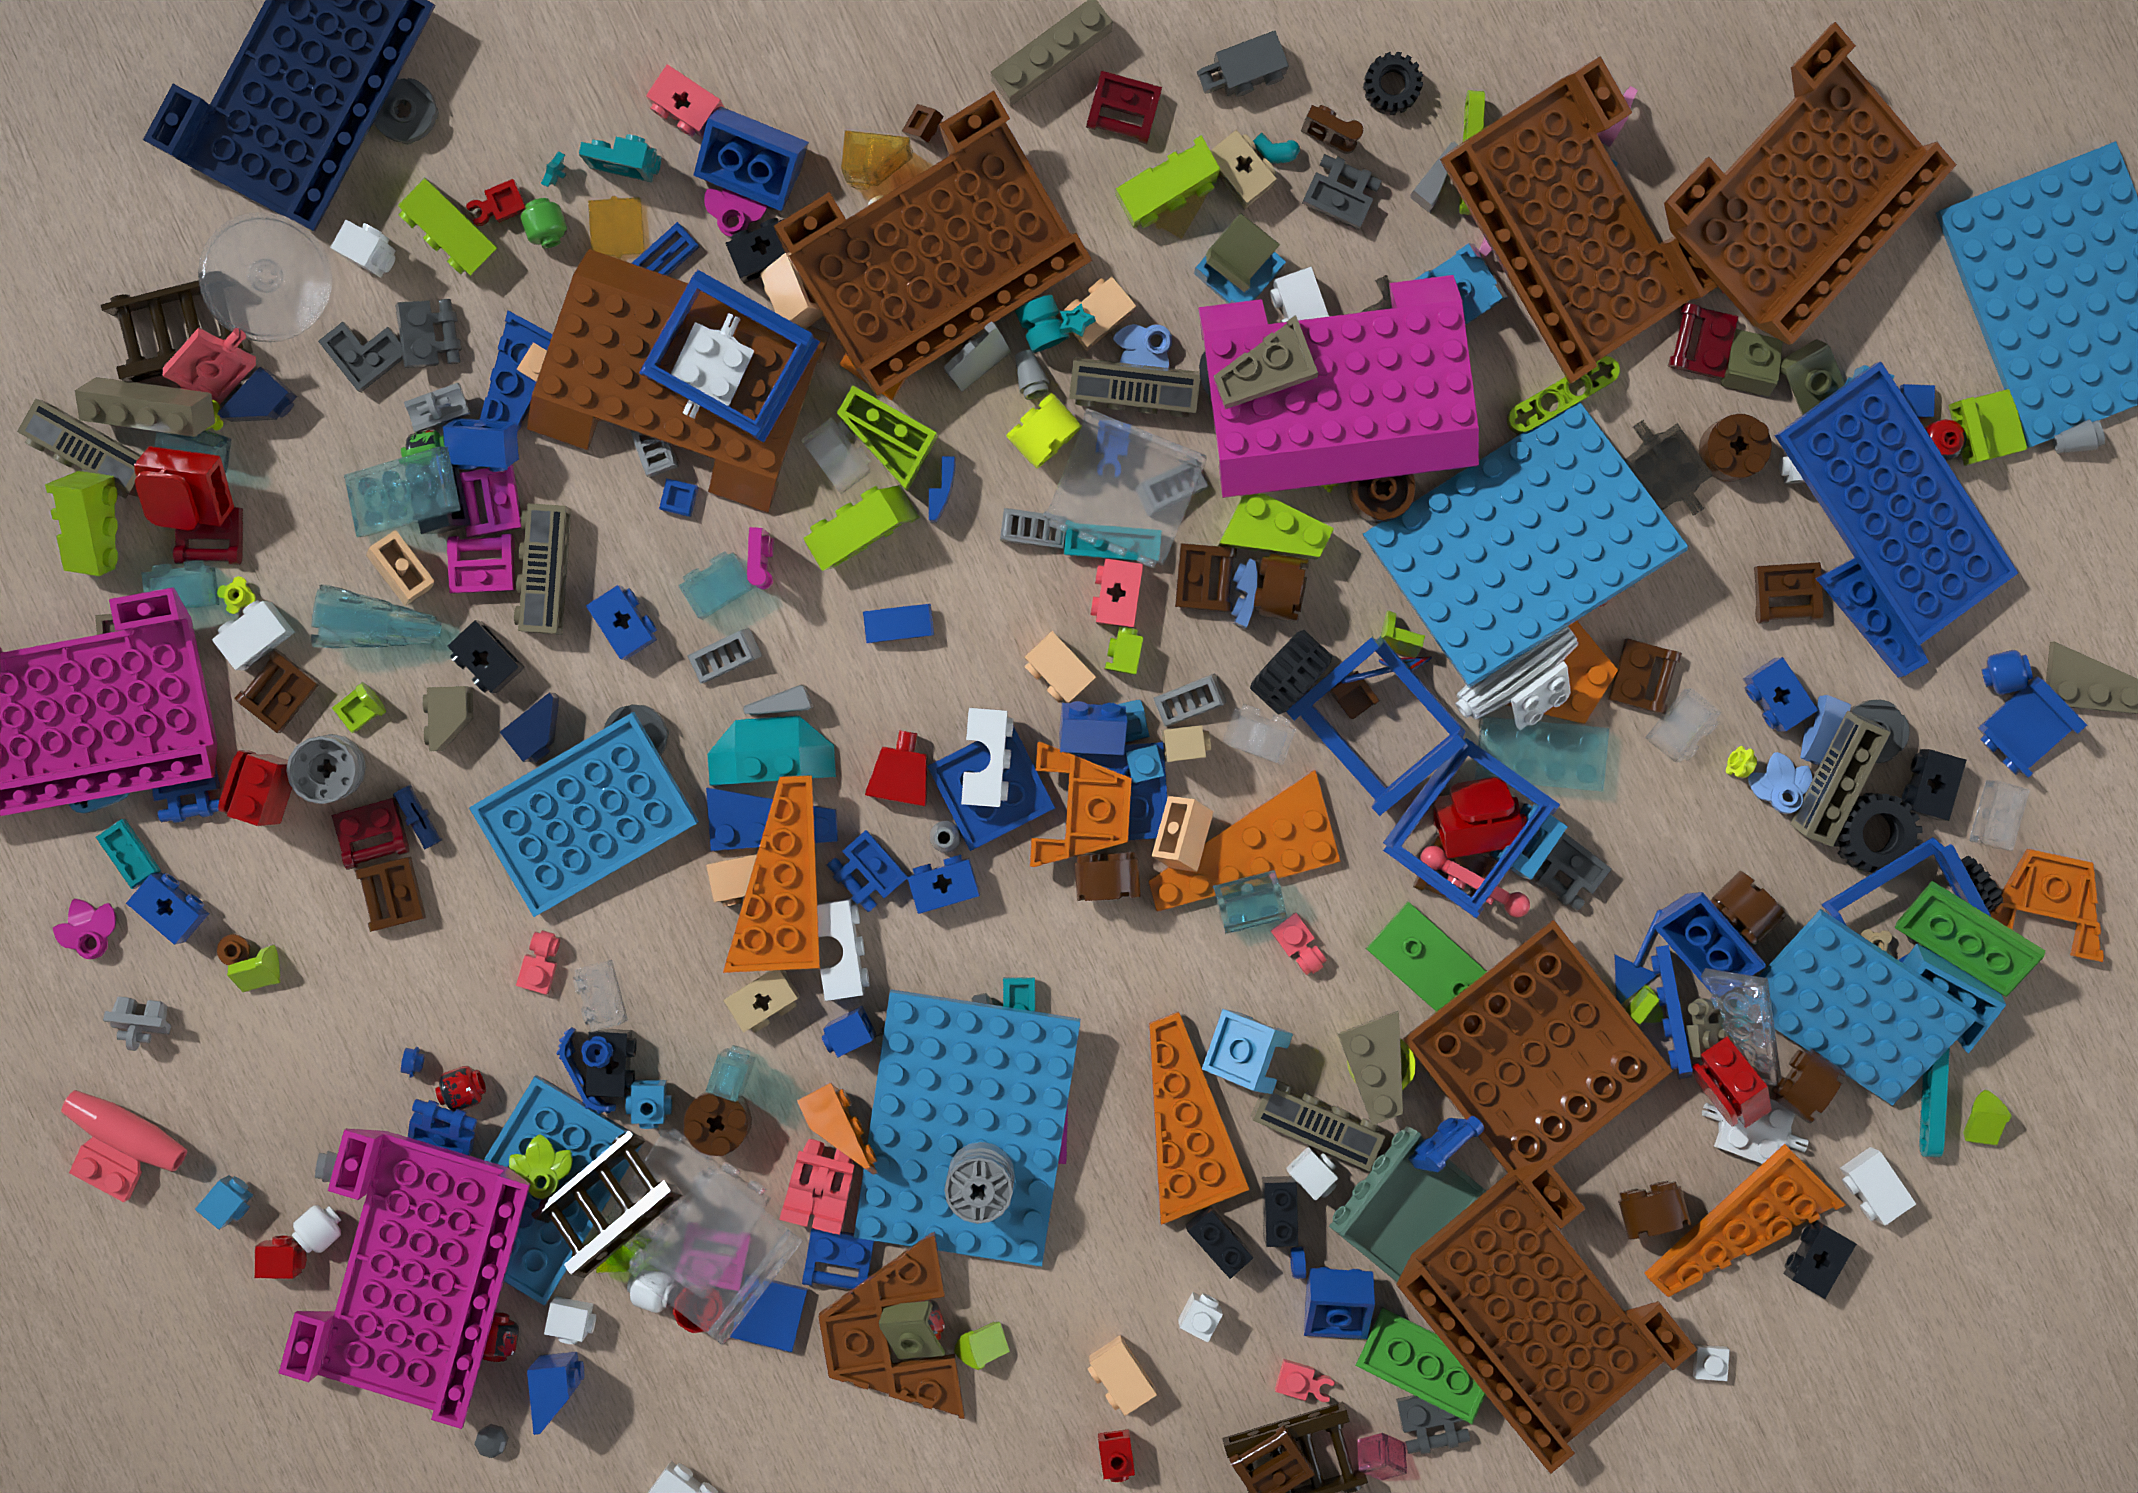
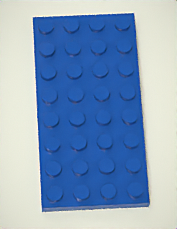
[1775,362,2018,646]

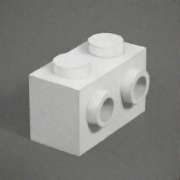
[330,220,396,278]

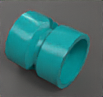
[1015,295,1070,353]

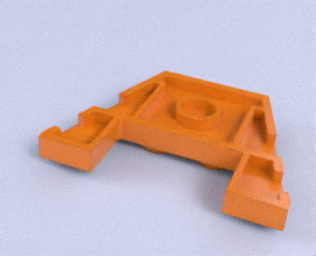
[1506,621,1618,724]
[1030,742,1132,867]
[1989,849,2104,962]

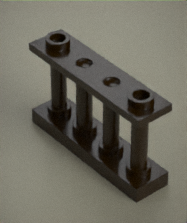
[101,271,253,382]
[531,1131,683,1278]
[1222,1402,1368,1493]

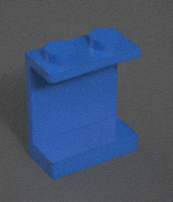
[1978,676,2087,778]

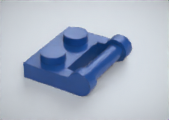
[1408,1116,1485,1172]
[802,1228,874,1289]

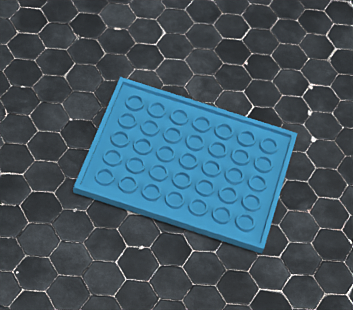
[1935,141,2138,448]
[1363,402,1688,688]
[854,989,1081,1267]

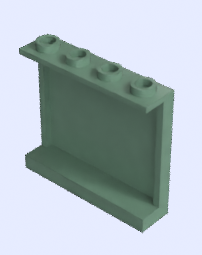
[1329,1126,1487,1282]

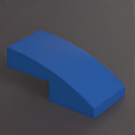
[929,456,956,523]
[863,604,934,643]

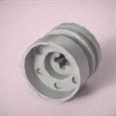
[286,734,366,804]
[944,1142,1015,1224]

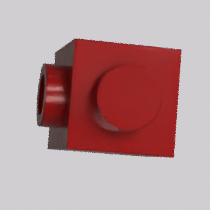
[254,1235,307,1279]
[1098,1429,1135,1482]

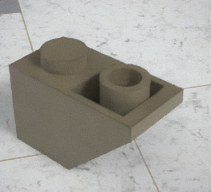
[423,686,473,751]

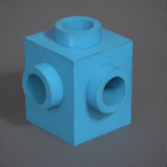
[625,1080,672,1129]

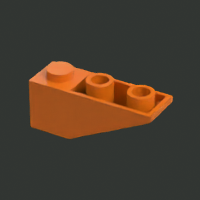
[797,1083,877,1175]

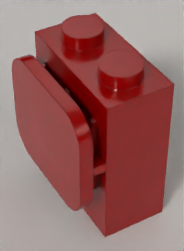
[134,446,234,530]
[218,750,292,826]
[1432,777,1527,859]
[1692,1036,1772,1128]

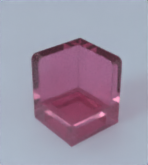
[1357,1433,1407,1480]

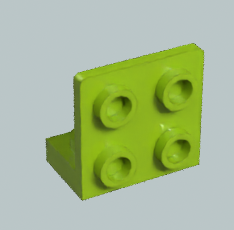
[1948,389,2027,466]

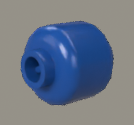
[1981,650,2033,695]

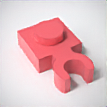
[1275,1359,1335,1402]

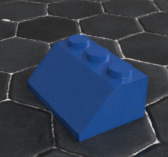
[693,106,809,211]
[1653,892,1766,998]

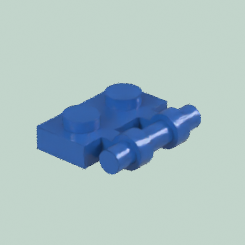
[152,765,221,823]
[826,830,908,912]
[408,1099,478,1156]

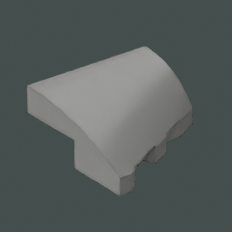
[944,321,1011,392]

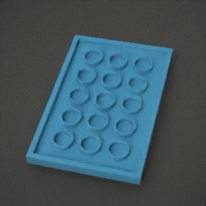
[469,712,699,917]
[1738,909,1978,1106]
[484,1075,643,1306]

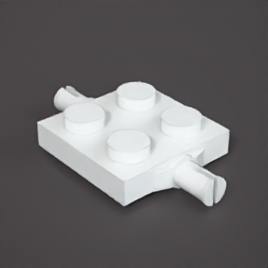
[671,313,754,419]
[1702,1099,1808,1164]

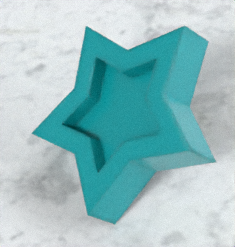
[541,151,566,187]
[1060,303,1096,337]

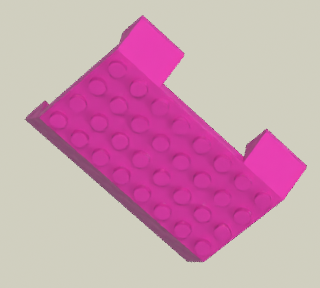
[1198,275,1479,498]
[0,587,218,816]
[279,1128,530,1429]

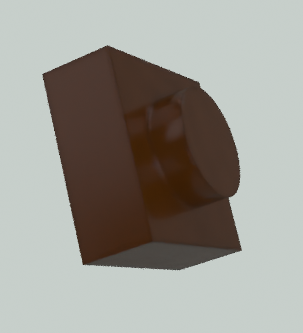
[902,104,944,143]

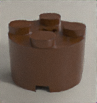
[1699,414,1772,482]
[1347,474,1415,523]
[1254,553,1309,623]
[1074,852,1141,901]
[1710,871,1786,946]
[1771,1049,1845,1123]
[683,1087,752,1156]
[1618,1181,1691,1239]

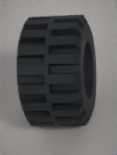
[1250,630,1333,715]
[1834,793,1923,873]

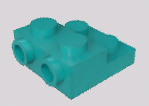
[579,134,662,183]

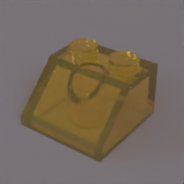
[841,130,913,190]

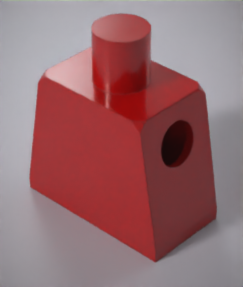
[865,730,928,806]

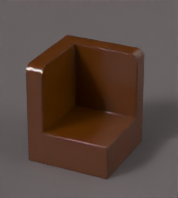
[1329,671,1380,719]

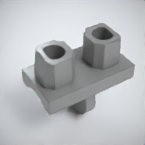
[404,383,471,433]
[103,996,171,1051]

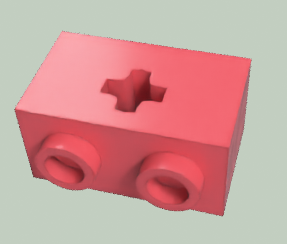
[646,64,724,138]
[1090,559,1143,628]

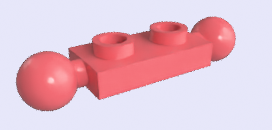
[1420,846,1530,918]

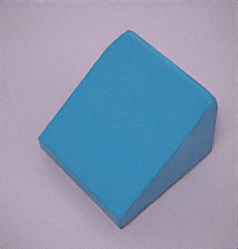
[1117,700,1150,742]

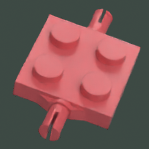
[163,328,256,404]

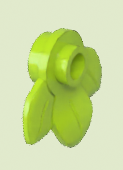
[509,1134,573,1199]

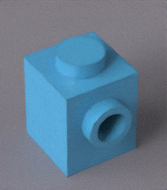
[195,1175,253,1230]

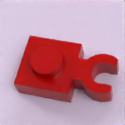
[466,179,526,226]

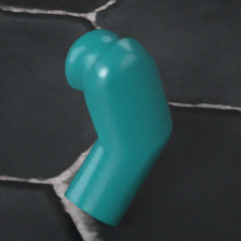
[1253,133,1300,164]

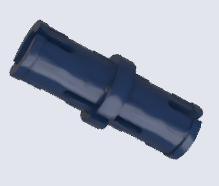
[393,785,442,850]

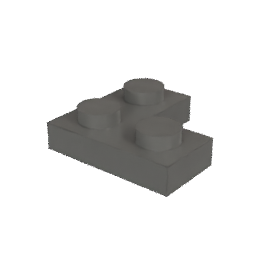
[318,322,403,393]

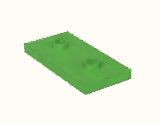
[1895,881,2046,997]
[1365,901,1487,1011]
[1355,1307,1486,1424]

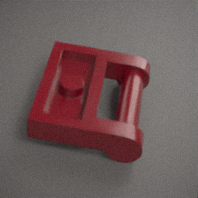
[1086,71,1162,145]
[1668,303,1739,380]
[173,507,243,565]
[331,798,410,870]

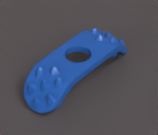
[556,1027,616,1114]

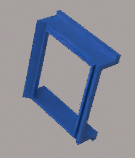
[639,269,820,443]
[1286,636,1467,816]
[1383,738,1560,919]
[1821,837,1991,962]

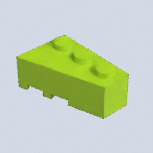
[1115,135,1220,228]
[398,177,497,276]
[837,385,938,492]
[45,471,118,576]
[803,485,920,571]
[1218,493,1334,560]

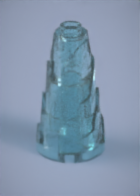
[311,584,442,649]

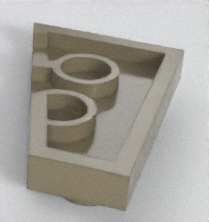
[1214,315,1318,409]
[2046,642,2138,714]
[1337,1011,1403,1125]

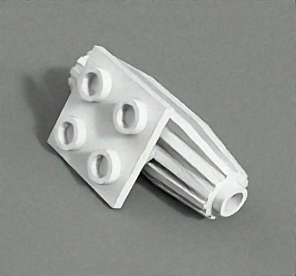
[1455,626,1578,730]

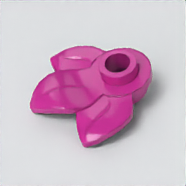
[704,188,768,237]
[53,898,116,959]

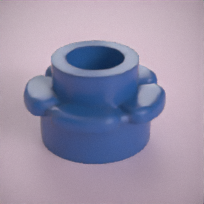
[581,1036,613,1068]
[401,1047,425,1078]

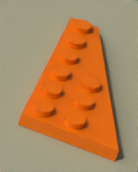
[1148,770,1340,912]
[723,775,820,973]
[1149,1011,1250,1225]
[1644,1144,1846,1297]

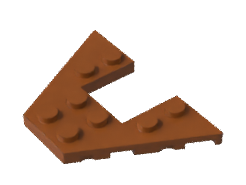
[818,1232,965,1419]

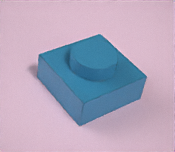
[1125,745,1164,783]

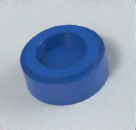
[1290,1246,1306,1279]

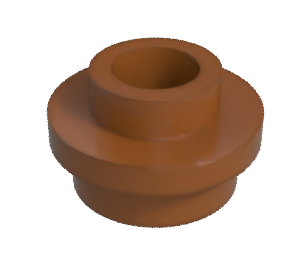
[217,934,250,965]

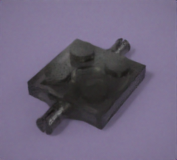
[1624,419,1713,516]

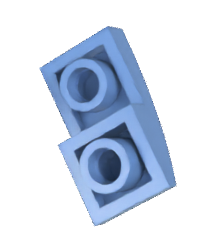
[1231,559,1257,629]
[1800,695,1851,766]

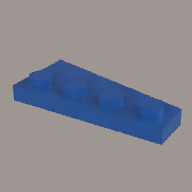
[480,310,553,432]
[1815,557,1929,678]
[706,787,839,851]
[1651,945,1693,1079]

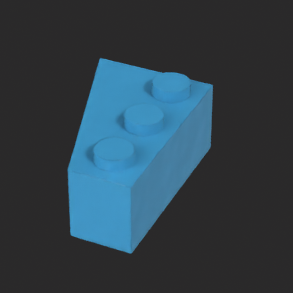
[1902,944,2006,1054]

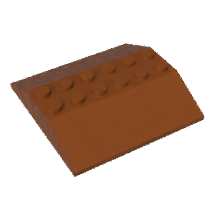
[1402,920,1673,1173]

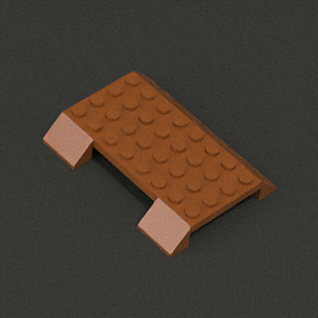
[1664,22,1957,345]
[1440,56,1718,383]
[773,91,1093,396]
[527,249,830,513]
[1396,1159,1697,1474]

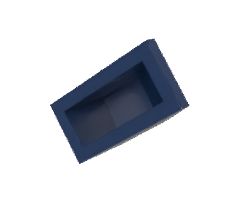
[217,367,298,422]
[500,692,559,763]

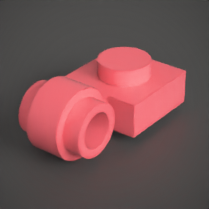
[1270,912,1327,976]
[516,930,560,995]

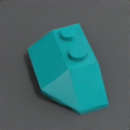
[707,716,837,785]

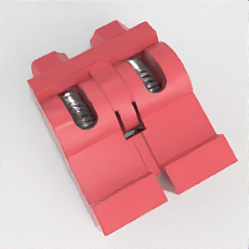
[779,1139,855,1235]

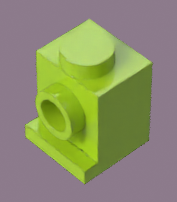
[1104,626,1143,675]

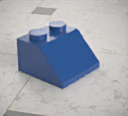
[1304,1267,1375,1339]
[527,1352,584,1435]

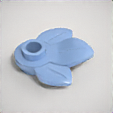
[1113,324,1172,368]
[1748,752,1813,814]

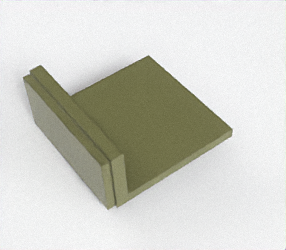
[1206,213,1280,292]
[1721,329,1783,397]
[1780,339,1845,415]
[879,1301,945,1359]

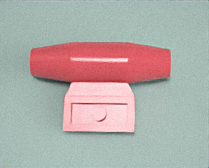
[61,1090,187,1202]

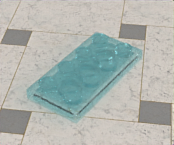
[344,447,460,537]
[1475,716,1609,791]

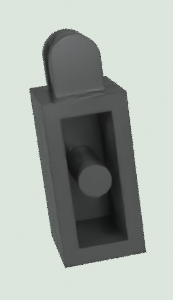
[1197,30,1289,97]

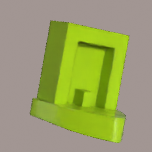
[1381,610,1425,658]
[332,682,386,733]
[227,945,280,992]
[1625,985,1664,1025]
[1963,1090,2012,1145]
[954,1322,1010,1370]

